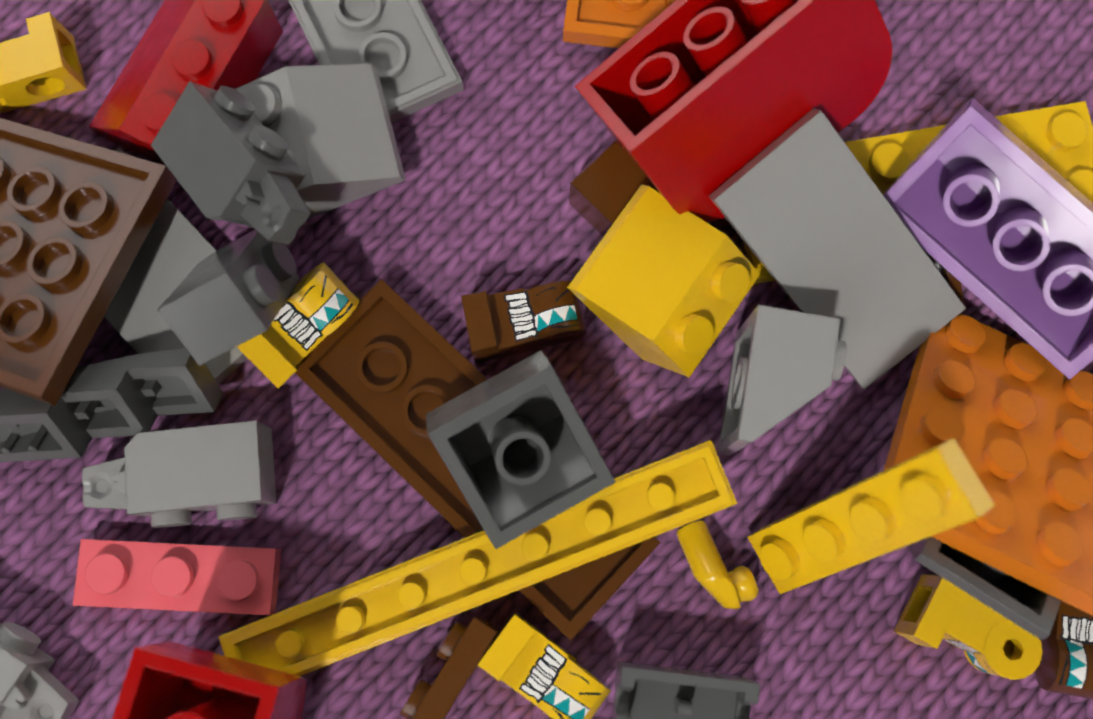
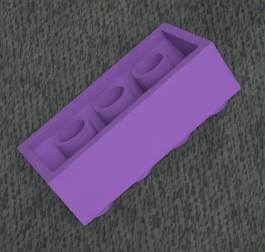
[883,98,1093,380]

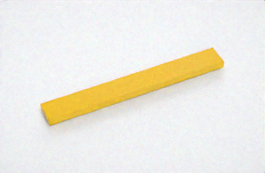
[218,440,738,676]

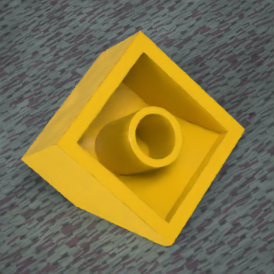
[567,185,760,378]

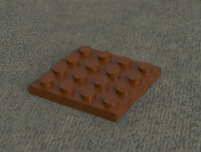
[0,118,177,406]

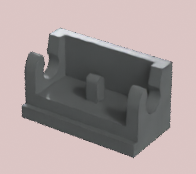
[611,661,760,719]

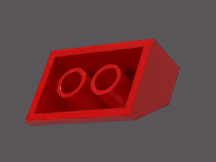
[88,0,283,166]

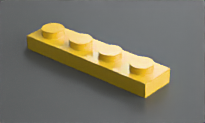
[747,438,995,594]

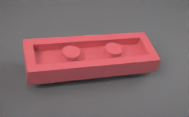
[73,539,281,615]

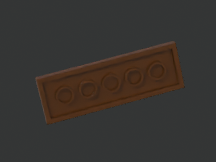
[295,279,661,641]

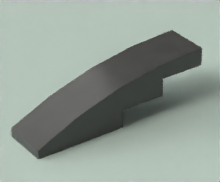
[0,348,223,462]

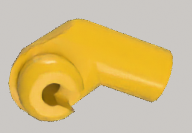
[676,521,759,609]

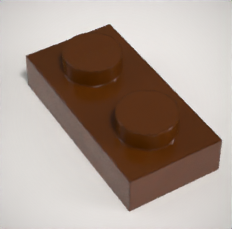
[399,615,500,719]

